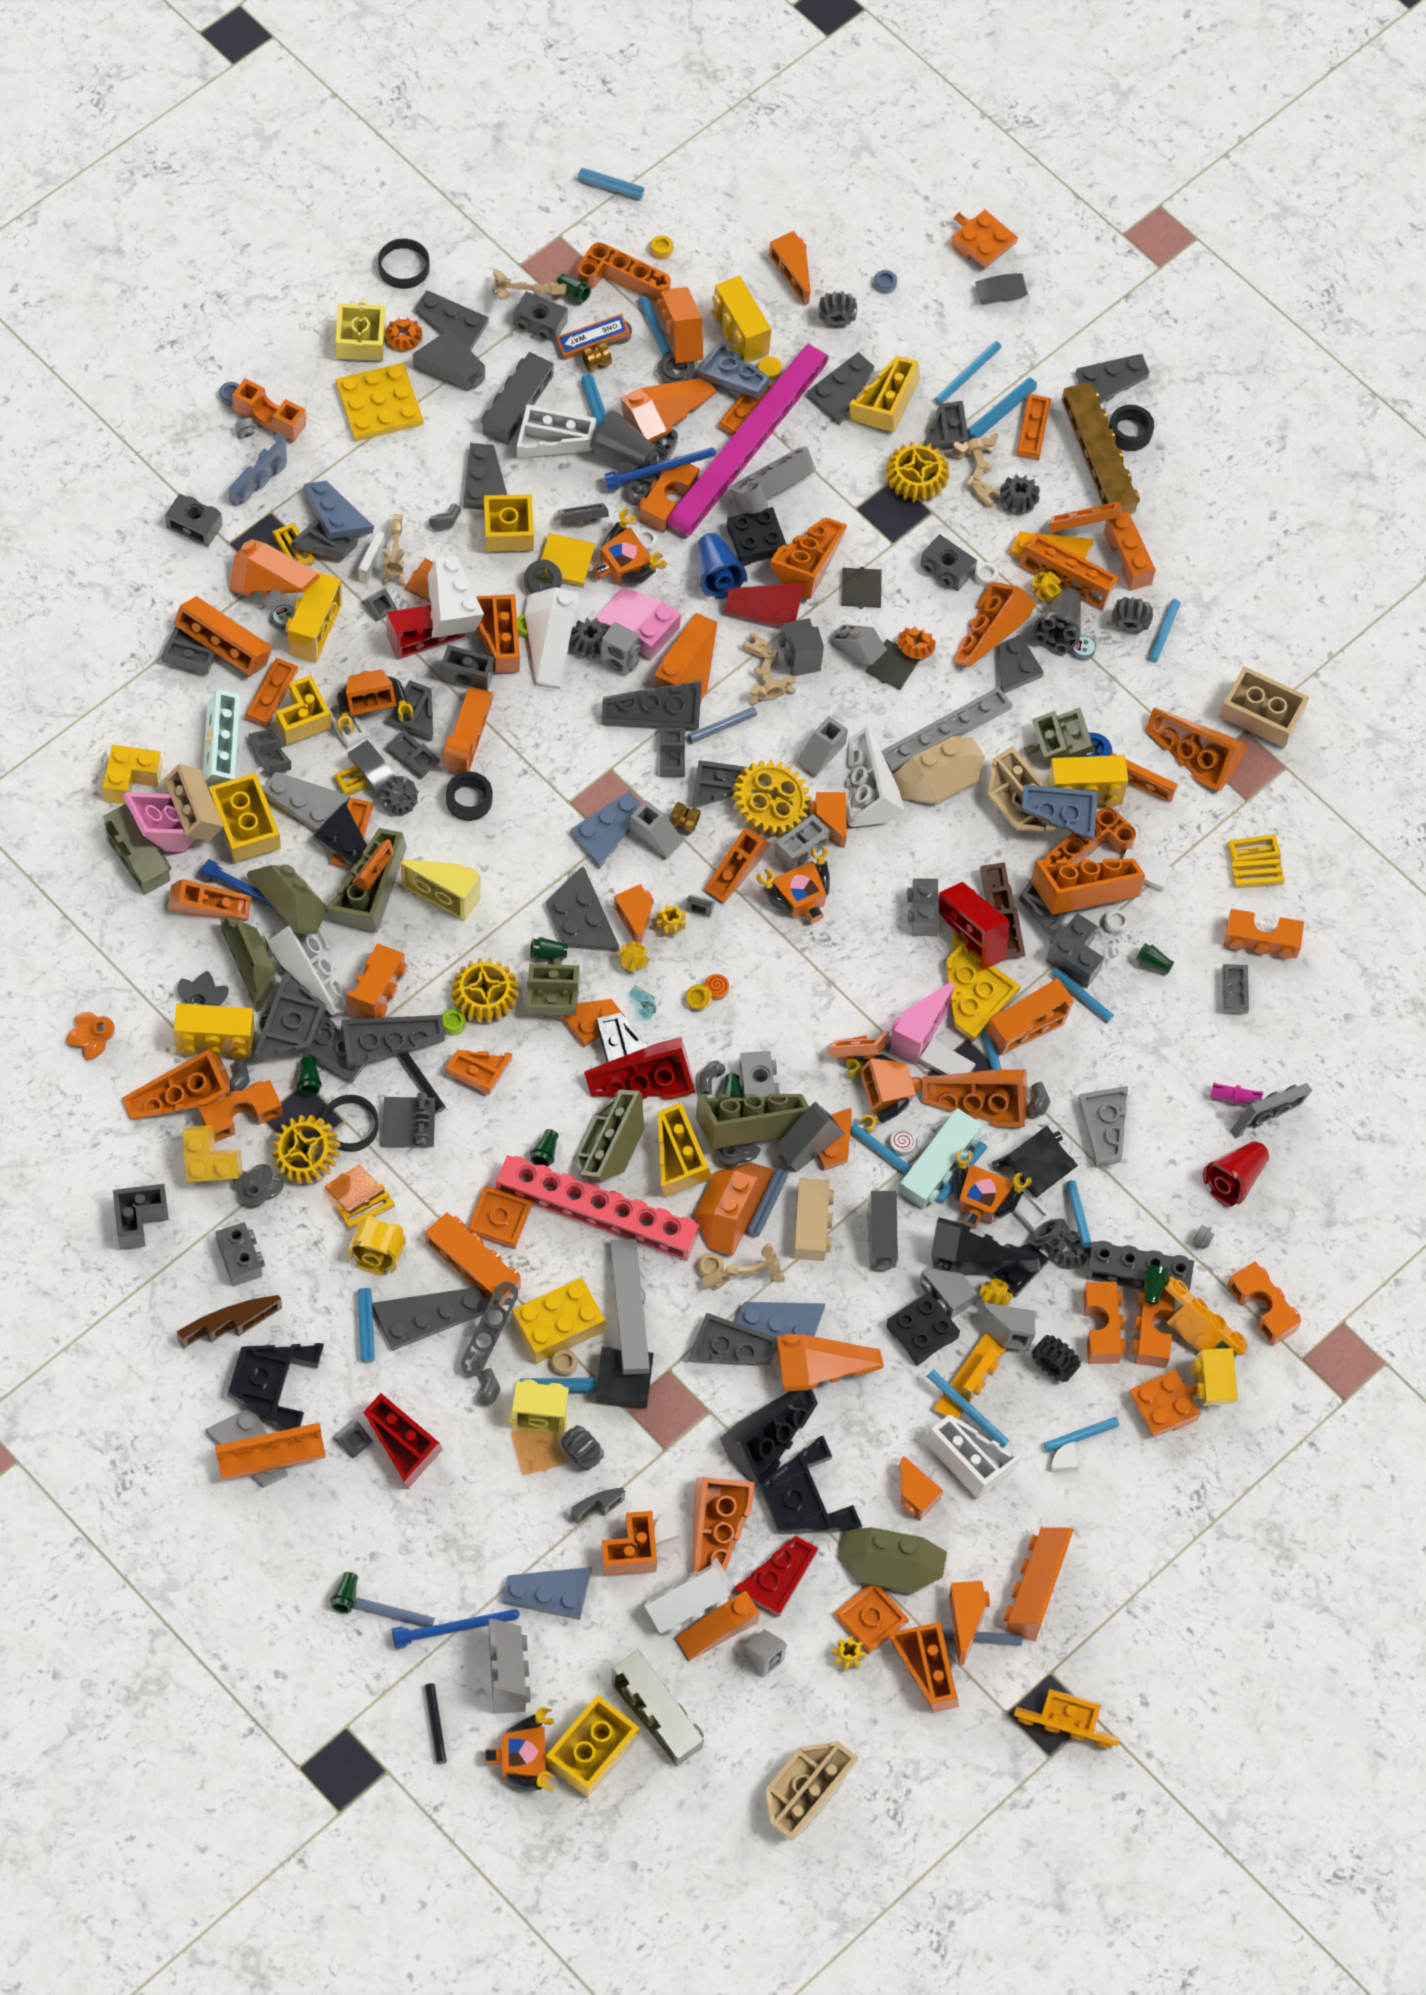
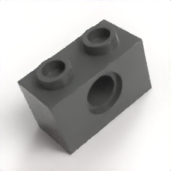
[513,291,568,343]
[165,493,223,547]
[920,534,977,591]
[441,645,495,691]

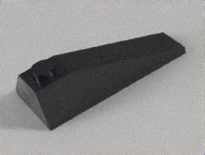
[931,1217,1041,1273]
[720,1389,818,1485]

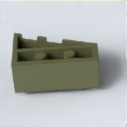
[103,803,171,895]

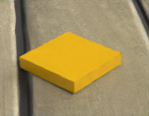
[537,533,596,588]

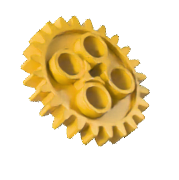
[731,759,811,837]

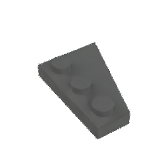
[416,290,489,350]
[1230,1083,1312,1139]
[688,1312,777,1365]

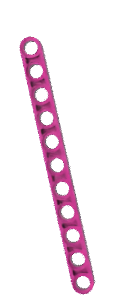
[667,344,829,537]

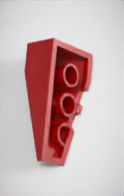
[584,1037,695,1099]

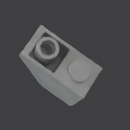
[829,624,887,665]
[797,716,848,777]
[629,800,683,859]
[920,1268,978,1319]
[977,1303,1036,1351]

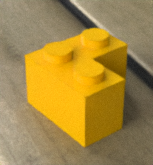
[276,675,332,746]
[103,744,163,804]
[182,1125,243,1182]
[1190,1348,1238,1406]

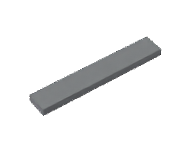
[881,687,1013,774]
[610,1239,650,1375]

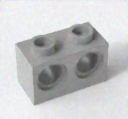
[601,621,641,677]
[775,814,830,871]

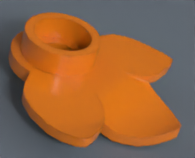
[66,1012,115,1061]

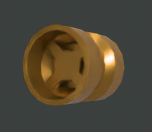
[581,342,612,372]
[669,802,701,833]

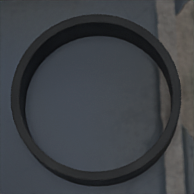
[378,238,430,289]
[322,1094,379,1152]

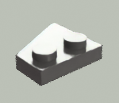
[923,401,969,450]
[161,626,216,675]
[1019,879,1070,937]

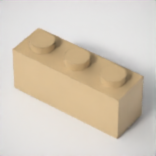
[164,764,224,842]
[793,1178,834,1261]

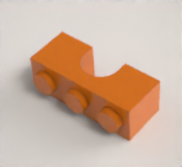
[232,378,306,442]
[637,456,700,533]
[1103,511,1156,591]
[1224,909,1304,959]
[199,1080,283,1142]
[1227,1261,1301,1346]
[1083,1282,1126,1364]
[1132,1289,1175,1368]

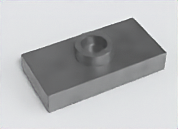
[557,503,609,524]
[1222,964,1249,1014]

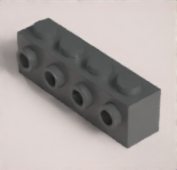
[1085,1241,1195,1291]

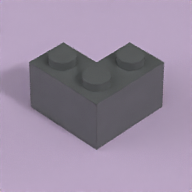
[778,618,824,676]
[1046,913,1104,988]
[113,1184,169,1249]

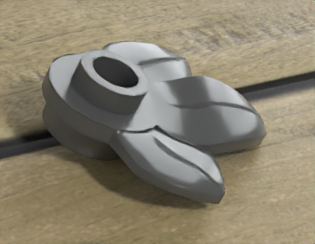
[178,971,229,1006]
[716,1143,761,1168]
[233,1164,284,1207]

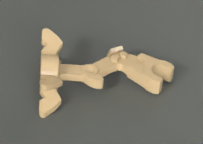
[491,269,567,300]
[951,433,1001,508]
[382,514,405,586]
[742,633,796,706]
[701,1243,785,1290]

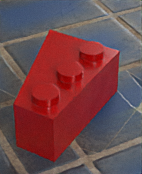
[386,605,465,660]
[939,882,1009,970]
[363,1393,443,1489]

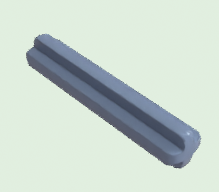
[747,1168,788,1237]

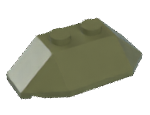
[247,864,327,934]
[220,916,278,1012]
[575,1089,644,1180]
[838,1527,947,1594]

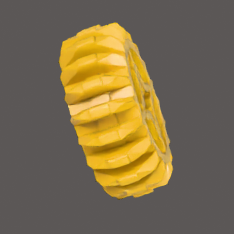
[885,441,950,503]
[451,958,519,1024]
[271,1115,340,1184]

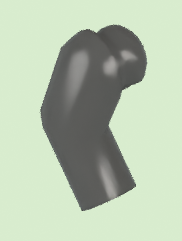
[429,504,461,530]
[230,1059,250,1092]
[699,1060,725,1095]
[1028,1082,1050,1118]
[477,1368,500,1406]

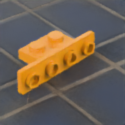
[1165,1276,1248,1356]
[934,1332,1007,1419]
[1014,1689,1120,1749]

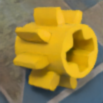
[1031,571,1062,602]
[656,904,686,936]
[617,941,650,972]
[978,1278,1012,1306]
[832,1636,866,1672]

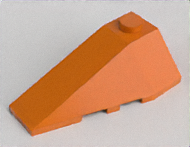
[953,581,1037,667]

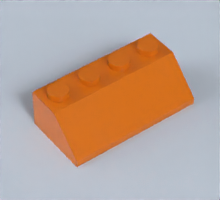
[1003,1527,1074,1642]

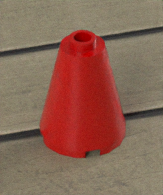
[1202,1141,1269,1206]

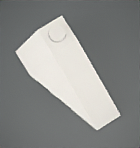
[525,587,579,689]
[846,726,904,827]
[267,926,347,1016]

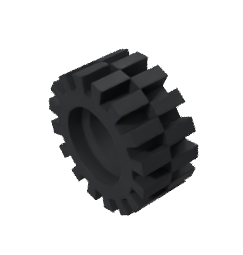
[1031,1335,1081,1382]

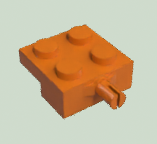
[951,210,1018,269]
[1129,1369,1200,1438]

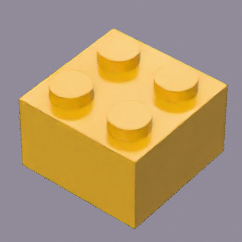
[484,494,534,552]

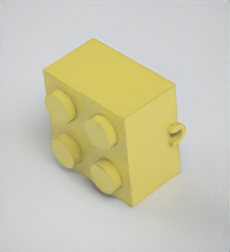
[335,301,386,361]
[509,1380,569,1436]

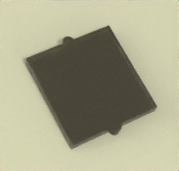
[841,566,882,609]
[866,639,921,690]

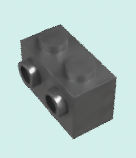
[907,878,940,936]
[215,1222,265,1286]

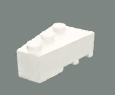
[516,404,597,458]
[427,556,484,638]
[925,1414,1022,1499]
[644,1558,733,1634]

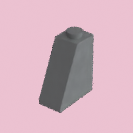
[413,329,485,391]
[776,1101,845,1171]
[867,1191,898,1271]

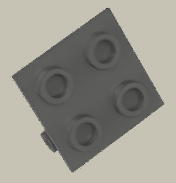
[383,1093,435,1147]

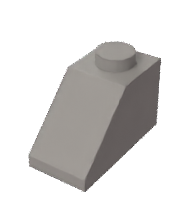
[743,1629,787,1678]

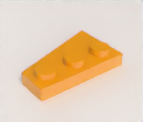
[1010,532,1094,574]

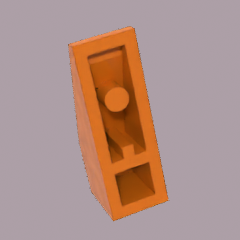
[769,231,811,305]
[704,828,771,903]
[168,879,251,921]
[949,1581,990,1666]
[676,1591,760,1661]

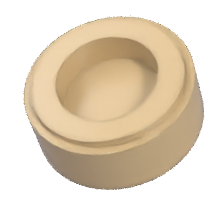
[698,1253,724,1278]
[551,1349,578,1377]

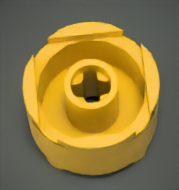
[347,1216,406,1275]

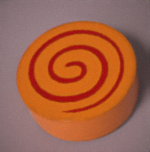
[704,974,729,1000]

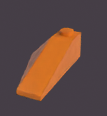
[620,378,716,442]
[770,517,848,599]
[230,539,320,596]
[654,613,717,701]
[1145,707,1247,792]
[122,1049,230,1120]
[922,1069,1028,1127]
[776,1334,883,1392]
[692,1477,755,1573]

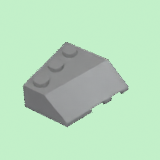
[489,1619,531,1714]

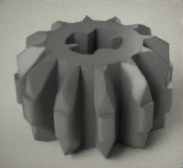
[818,291,857,327]
[1000,473,1040,515]
[1112,597,1153,633]
[570,617,608,659]
[561,1425,604,1471]

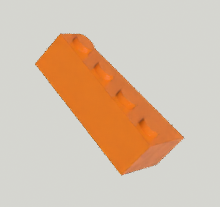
[1031,859,1145,915]

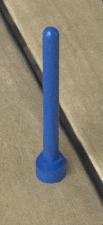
[604,447,716,492]
[200,859,275,909]
[392,1609,520,1649]

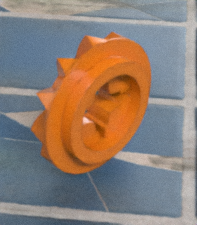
[385,317,423,351]
[897,626,936,659]

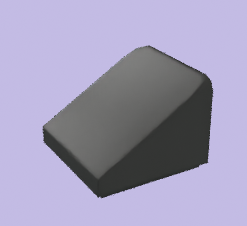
[362,588,397,621]
[687,895,715,917]
[333,1420,373,1458]

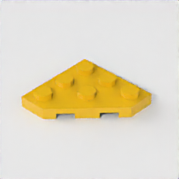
[946,943,1021,1042]

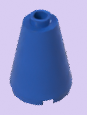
[698,533,748,599]

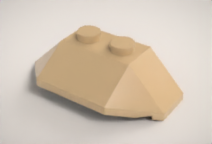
[893,736,985,804]
[987,746,1060,832]
[765,1741,859,1841]

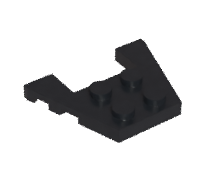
[228,1343,324,1430]
[759,1435,862,1534]

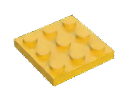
[336,363,424,442]

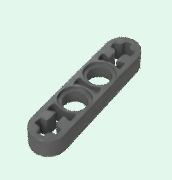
[627,428,678,506]
[460,1282,518,1376]

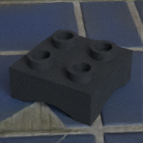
[726,507,787,566]
[1004,1126,1078,1198]
[886,1291,960,1366]
[595,1346,654,1409]

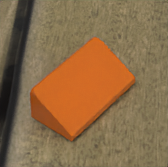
[352,839,394,891]

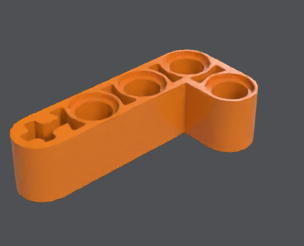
[577,242,671,302]
[443,686,493,773]
[1045,807,1136,863]

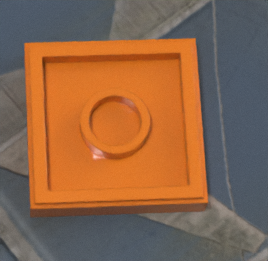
[467,1186,533,1249]
[834,1585,910,1655]

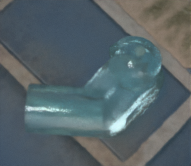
[629,985,657,1020]

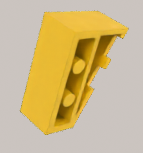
[849,356,920,433]
[658,1102,712,1197]

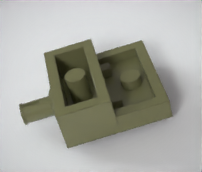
[1023,707,1095,767]
[526,958,580,1016]

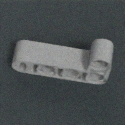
[729,447,816,514]

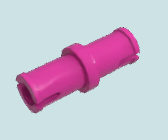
[1210,1082,1263,1105]

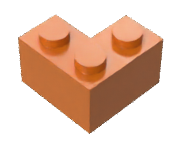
[601,1511,657,1576]

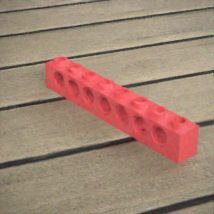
[496,1155,699,1261]

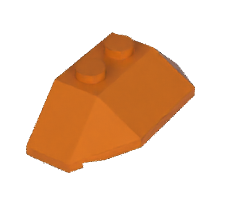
[694,1162,774,1257]

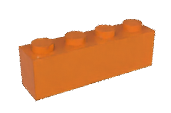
[173,596,273,676]
[425,1212,521,1307]

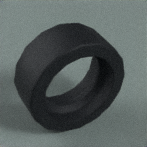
[1109,405,1154,451]
[446,771,493,821]

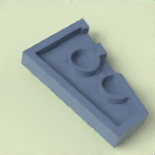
[697,341,770,399]
[228,432,287,507]
[303,481,374,539]
[1021,785,1098,841]
[570,791,641,869]
[737,1302,826,1337]
[502,1567,592,1620]

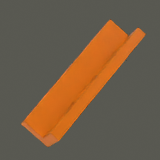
[1019,534,1119,610]
[215,1423,326,1481]

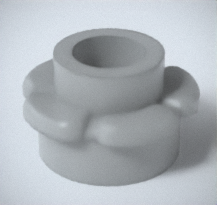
[234,418,257,438]
[1192,1225,1214,1249]

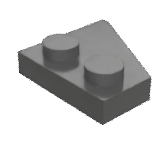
[291,519,358,559]
[999,634,1044,693]
[389,680,433,740]
[692,760,747,807]

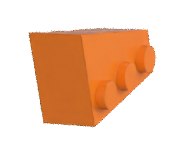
[657,287,703,363]
[476,594,520,673]
[347,943,408,1019]
[986,977,1074,1055]
[888,1622,960,1713]

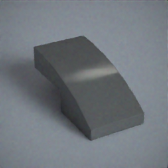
[975,273,1028,305]
[660,727,685,777]
[249,729,292,774]
[386,729,441,777]
[348,740,395,796]
[571,1488,626,1525]

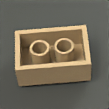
[1219,666,1310,748]

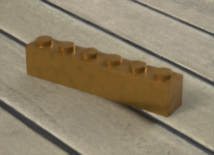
[1061,381,1140,514]

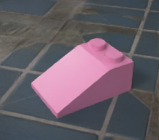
[593,587,681,661]
[123,793,196,852]
[889,982,955,1065]

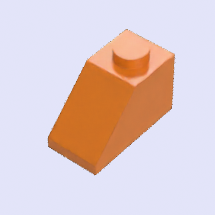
[810,792,847,847]
[614,884,654,944]
[898,1456,943,1520]

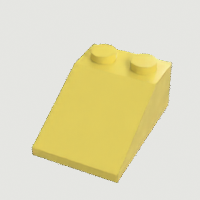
[401,859,481,921]

